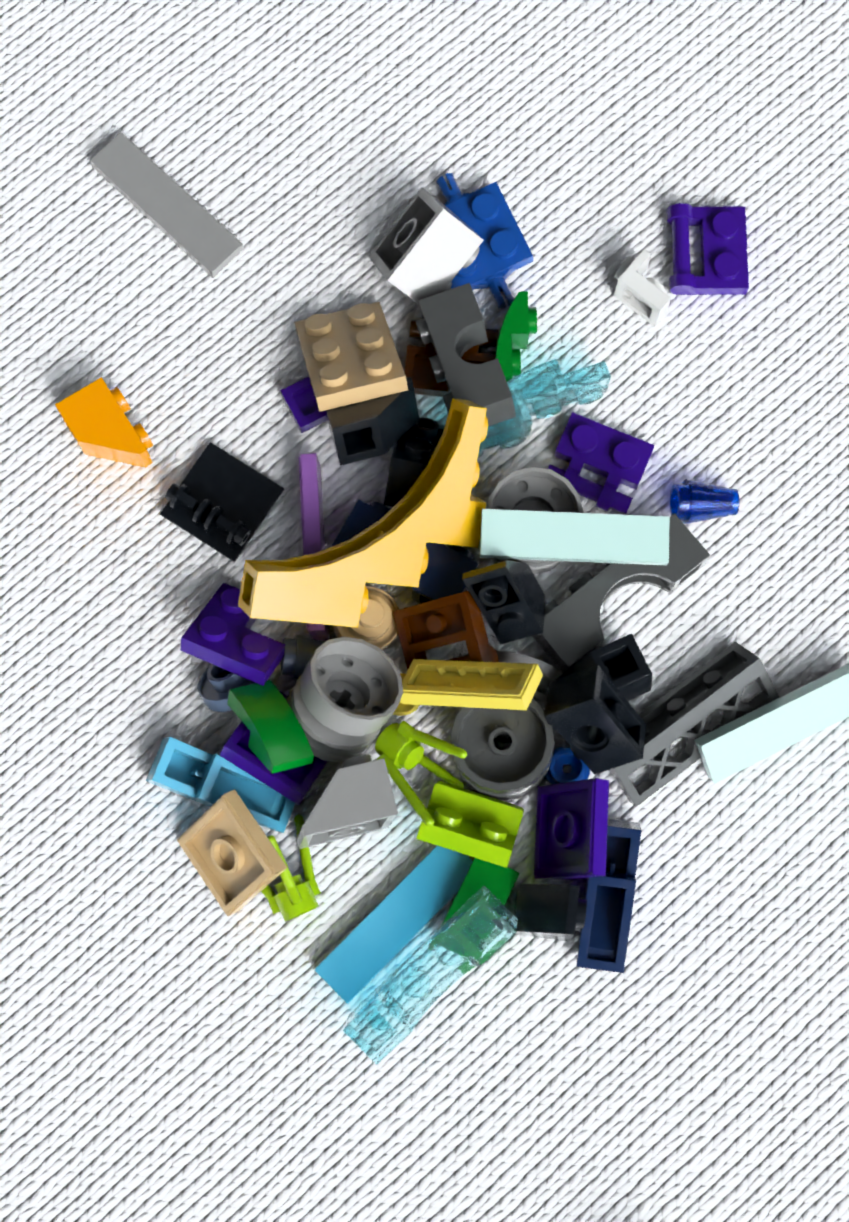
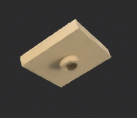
[177,789,288,917]

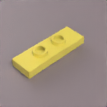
[400,659,543,710]

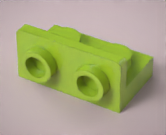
[416,781,524,868]

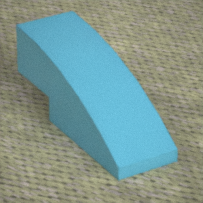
[145,737,295,833]

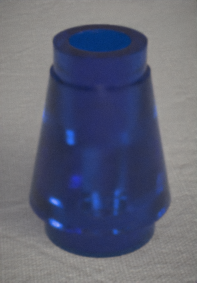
[669,479,740,524]

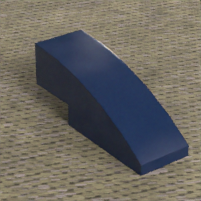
[576,819,642,973]

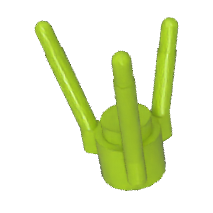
[375,721,467,826]
[261,814,321,922]

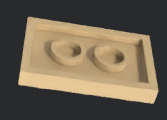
[294,301,408,412]

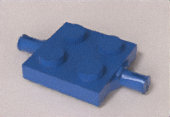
[436,173,534,309]

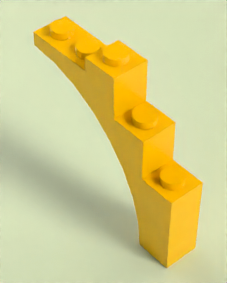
[238,398,488,628]

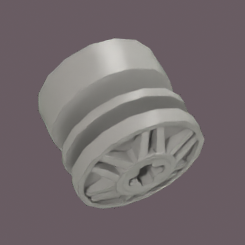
[486,467,584,575]
[286,637,403,763]

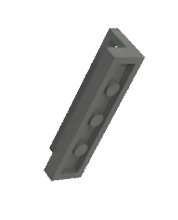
[608,642,780,807]

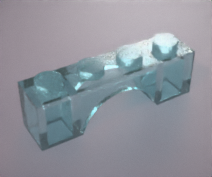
[343,885,517,1065]

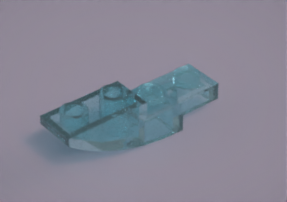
[478,359,611,458]

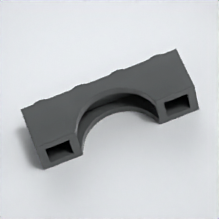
[533,514,710,673]

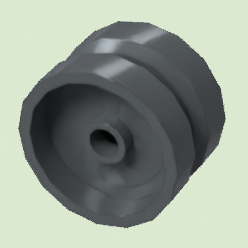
[450,699,554,800]

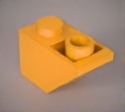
[55,377,154,468]

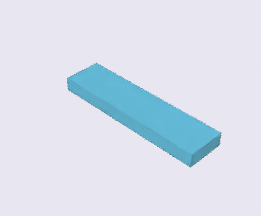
[314,846,473,1004]

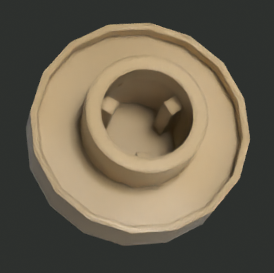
[333,586,400,650]

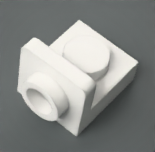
[614,248,671,327]

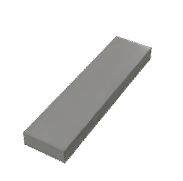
[90,132,244,278]

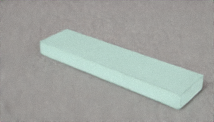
[480,509,670,565]
[695,664,849,784]

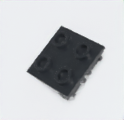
[160,442,285,562]

